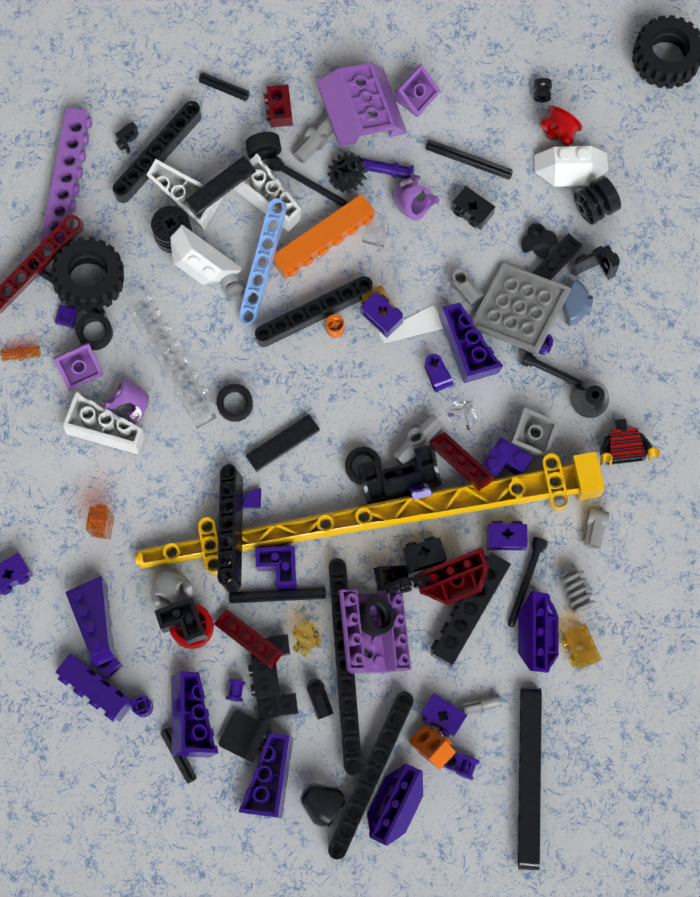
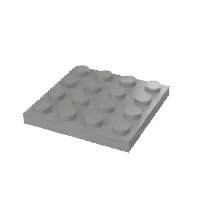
[472,263,571,354]

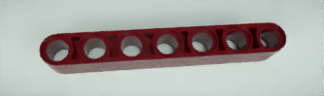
[0,215,84,313]

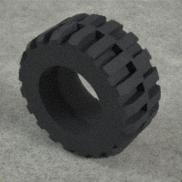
[632,15,700,89]
[51,237,124,313]

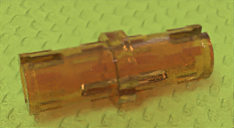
[0,345,41,361]

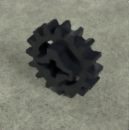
[327,152,368,193]

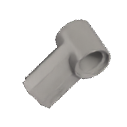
[451,268,484,306]
[584,508,609,549]

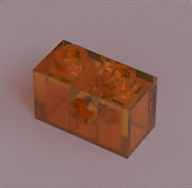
[86,504,115,540]

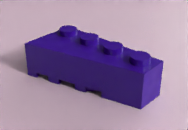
[55,653,132,722]
[238,733,294,819]

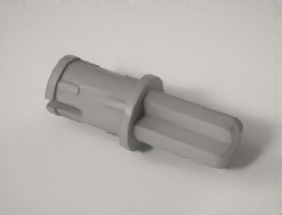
[462,694,502,714]

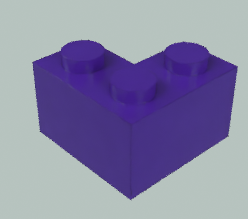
[481,436,533,479]
[255,546,297,590]

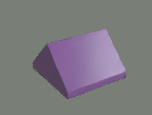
[396,64,441,117]
[53,342,103,390]

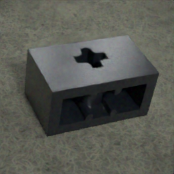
[451,186,496,230]
[402,536,447,574]

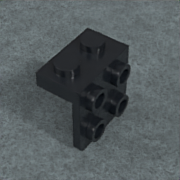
[572,245,620,280]
[373,565,431,594]
[218,710,272,763]

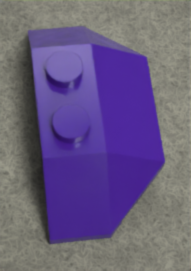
[518,591,559,673]
[367,763,423,846]

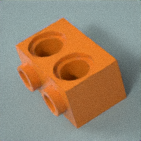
[409,724,456,770]

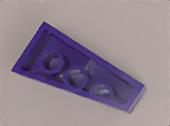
[439,302,503,383]
[65,576,115,666]
[171,671,219,758]

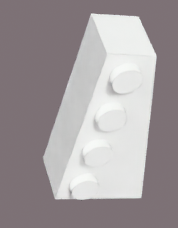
[234,154,301,232]
[147,159,222,230]
[63,392,144,454]

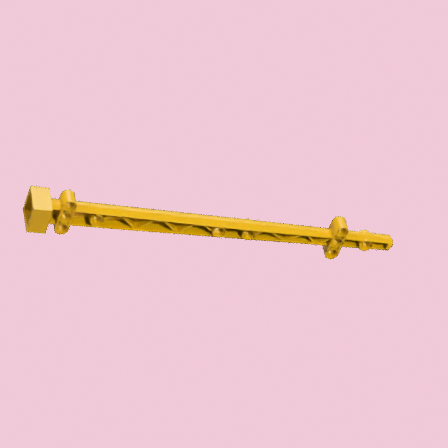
[135,452,605,575]

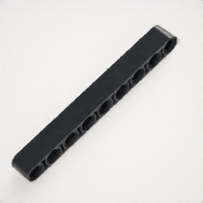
[518,687,542,870]
[328,691,413,860]

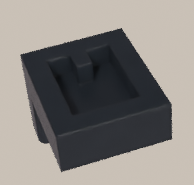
[115,121,139,154]

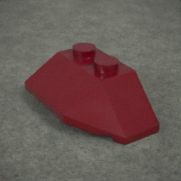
[414,547,489,605]

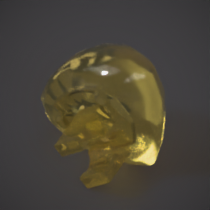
[292,621,322,657]

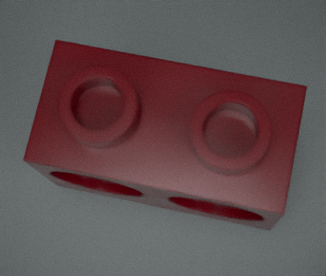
[264,84,293,128]

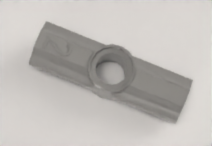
[292,114,334,163]
[392,414,443,465]

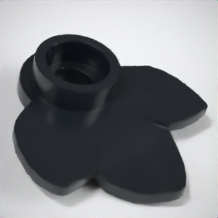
[521,223,558,258]

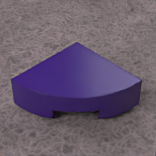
[243,488,262,509]

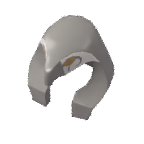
[151,571,194,609]

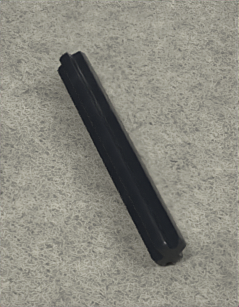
[426,140,513,180]
[229,587,326,604]

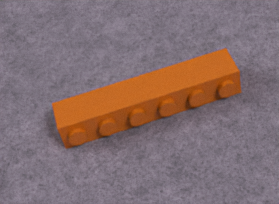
[273,194,375,279]

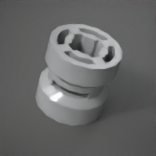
[220,273,245,299]

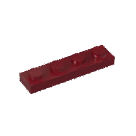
[430,432,494,491]
[214,609,284,669]

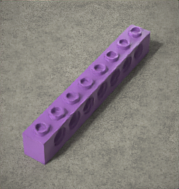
[40,107,92,251]

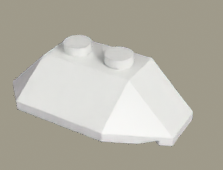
[534,146,608,187]
[170,225,242,285]

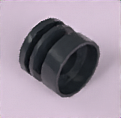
[573,175,621,225]
[151,206,193,253]

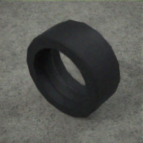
[245,132,282,160]
[76,312,113,350]
[216,384,253,422]
[345,447,382,485]
[359,597,395,636]

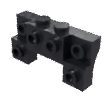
[357,444,442,504]
[248,634,299,721]

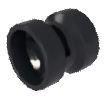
[533,78,552,103]

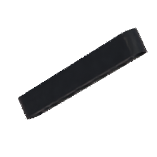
[113,101,202,203]
[255,276,373,347]
[217,464,243,593]

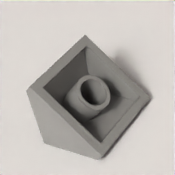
[511,407,559,457]

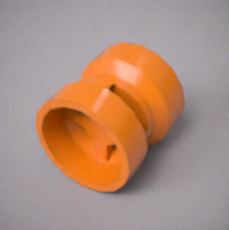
[326,314,345,338]

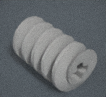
[560,570,595,614]

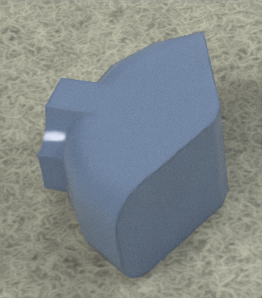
[562,279,593,326]

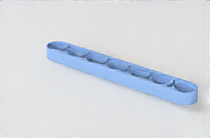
[239,198,287,325]

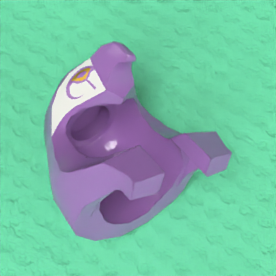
[392,175,440,221]
[102,378,149,425]

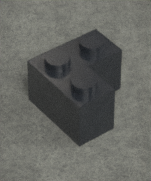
[154,597,208,645]

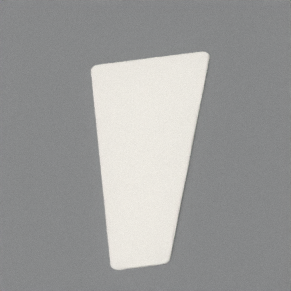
[379,305,443,343]

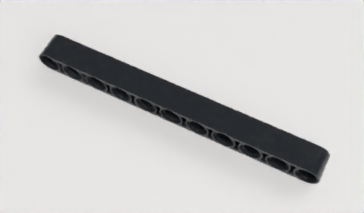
[329,558,362,776]

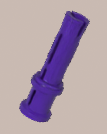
[361,158,414,179]

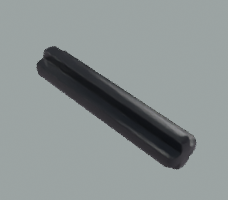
[199,72,250,101]
[160,727,197,783]

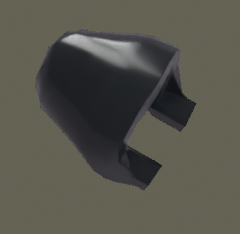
[300,783,346,827]

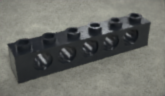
[430,552,511,668]

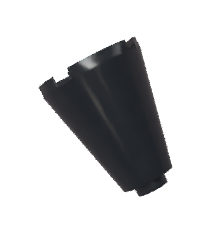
[571,380,609,418]

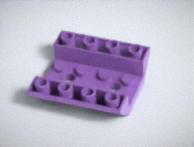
[316,63,407,147]
[339,590,411,674]

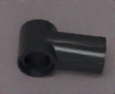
[306,679,334,720]

